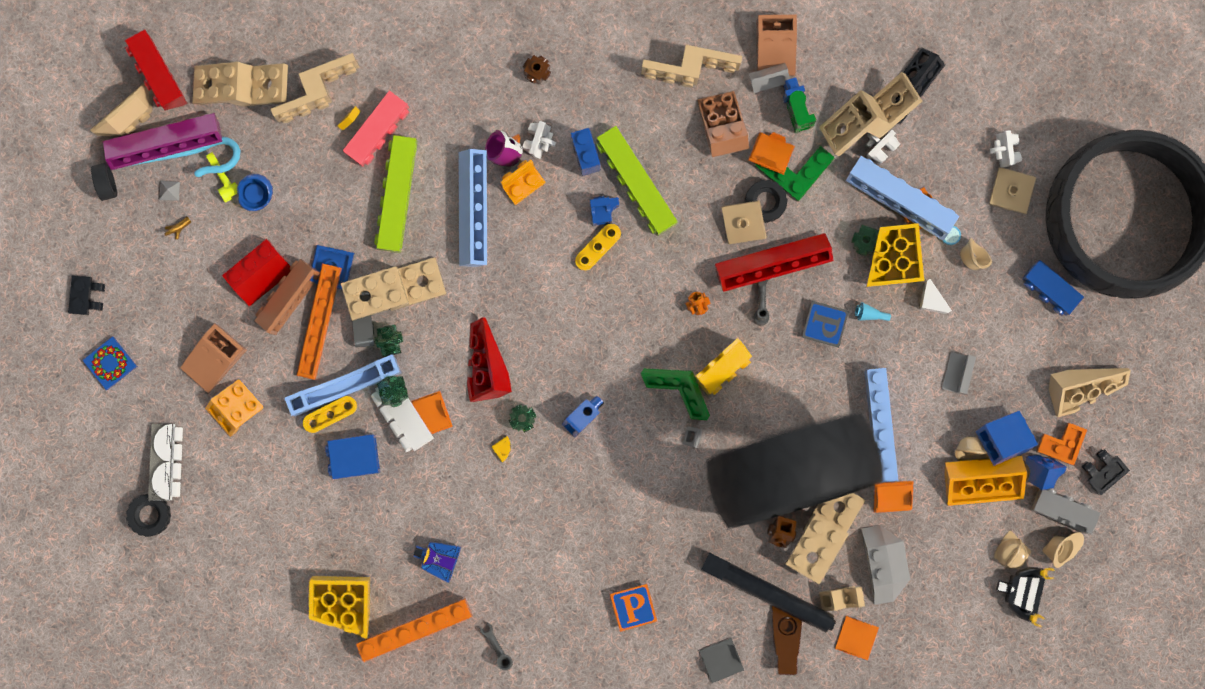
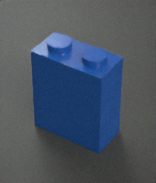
[571,128,601,176]
[975,411,1038,465]
[325,434,380,479]

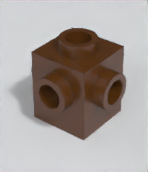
[523,55,551,85]
[767,516,797,548]

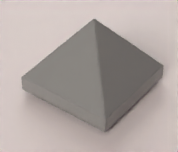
[160,181,180,201]
[682,426,702,448]

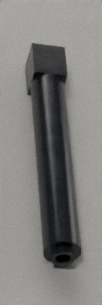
[701,552,836,633]

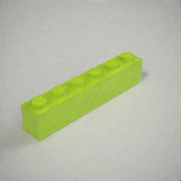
[596,126,678,236]
[374,135,418,253]

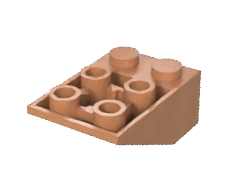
[756,14,797,76]
[697,91,749,157]
[180,323,247,393]

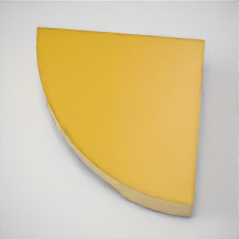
[338,106,360,130]
[492,436,511,462]

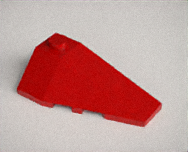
[467,317,512,402]

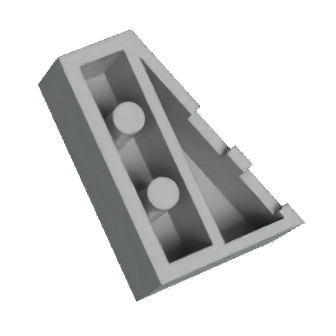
[1030,489,1101,535]

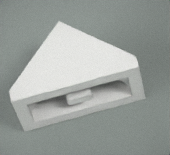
[919,279,952,314]

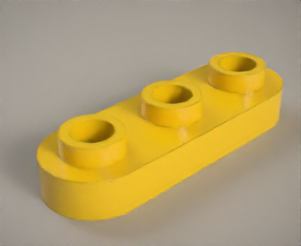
[575,224,621,271]
[303,396,357,433]

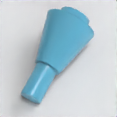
[855,302,891,321]

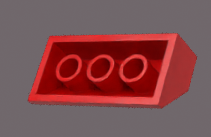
[125,29,188,110]

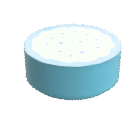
[942,226,961,245]

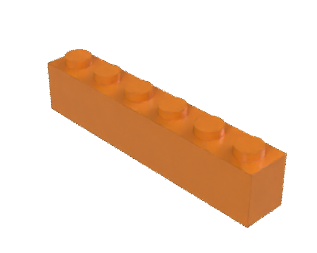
[356,598,473,662]

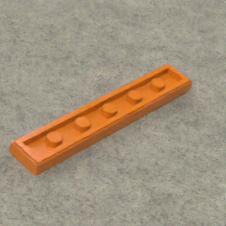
[296,263,342,380]

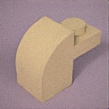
[819,586,865,611]

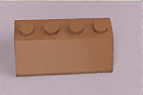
[255,259,320,335]

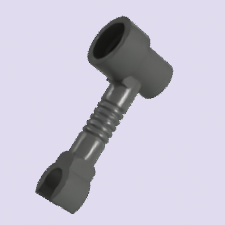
[754,279,769,326]
[480,623,513,670]

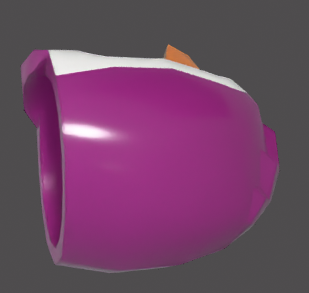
[485,130,523,167]

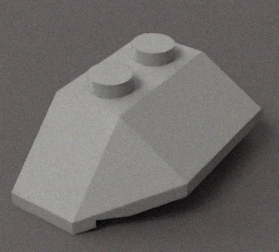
[861,525,910,605]

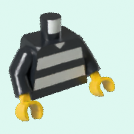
[996,567,1055,627]

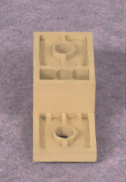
[641,45,742,87]
[271,53,360,124]
[193,62,288,106]
[819,72,922,156]
[341,257,447,321]
[785,493,866,585]

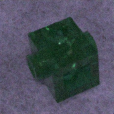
[851,225,879,256]
[375,324,404,357]
[377,376,408,407]
[508,404,537,433]

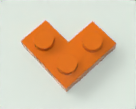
[1036,423,1087,466]

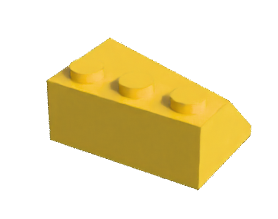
[695,338,752,395]

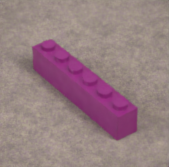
[103,113,223,170]

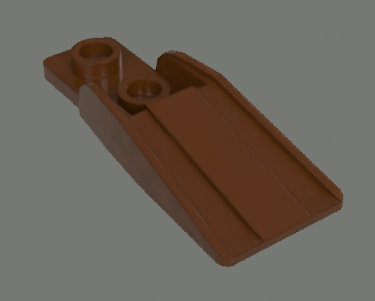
[772,598,802,675]

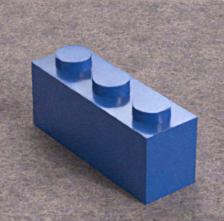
[1022,260,1084,316]

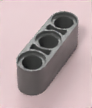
[352,291,375,348]

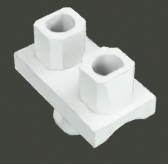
[522,121,556,159]
[866,130,900,164]
[990,131,1022,168]

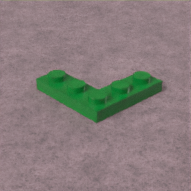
[755,146,835,202]
[640,368,710,421]

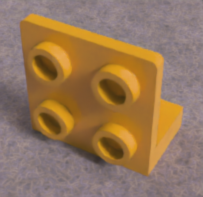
[500,160,546,205]
[205,380,263,437]

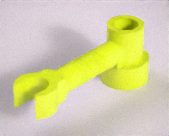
[206,152,238,203]

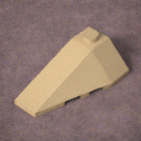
[1049,368,1131,417]

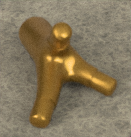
[164,217,191,240]

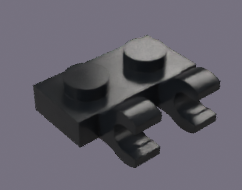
[68,275,105,315]
[1081,449,1130,496]

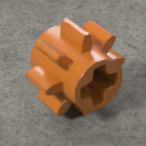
[685,292,711,315]

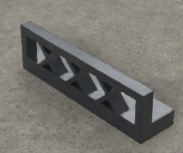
[895,48,945,125]

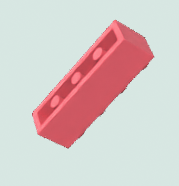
[343,90,409,167]

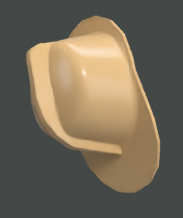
[994,531,1031,570]
[1043,532,1084,568]

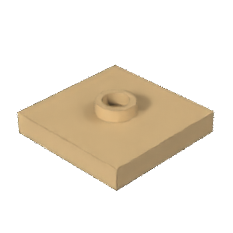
[989,167,1036,214]
[721,200,767,244]

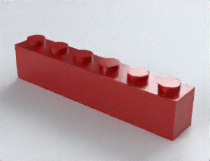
[715,233,834,292]

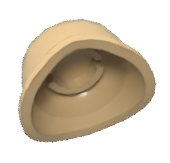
[960,238,992,270]
[955,437,989,461]

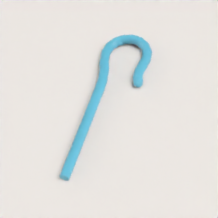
[130,137,241,177]

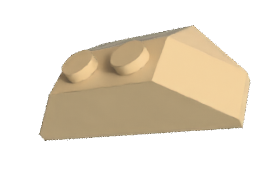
[90,82,153,137]

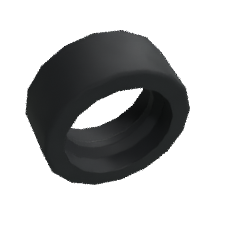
[91,162,117,201]

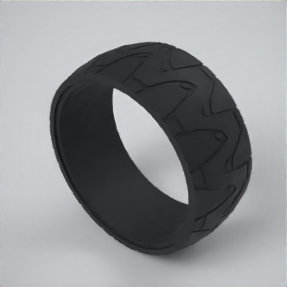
[1046,130,1205,299]
[706,413,884,529]

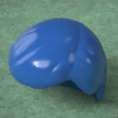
[237,174,273,211]

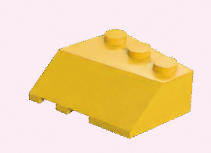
[866,223,924,287]
[309,576,370,639]

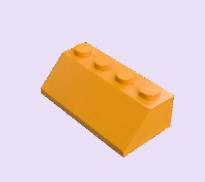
[944,456,1027,506]

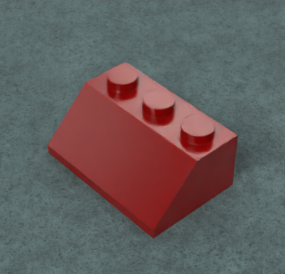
[222,239,291,307]

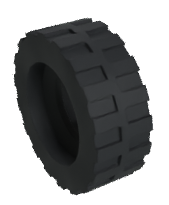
[745,180,788,223]
[126,494,171,537]

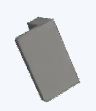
[749,63,790,93]
[942,352,976,395]

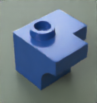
[590,196,619,226]
[1025,455,1067,490]

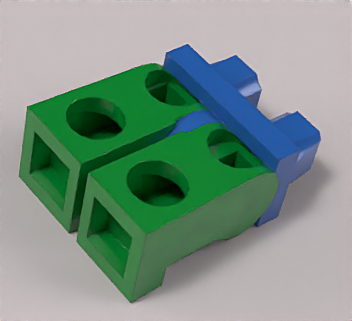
[783,77,816,133]

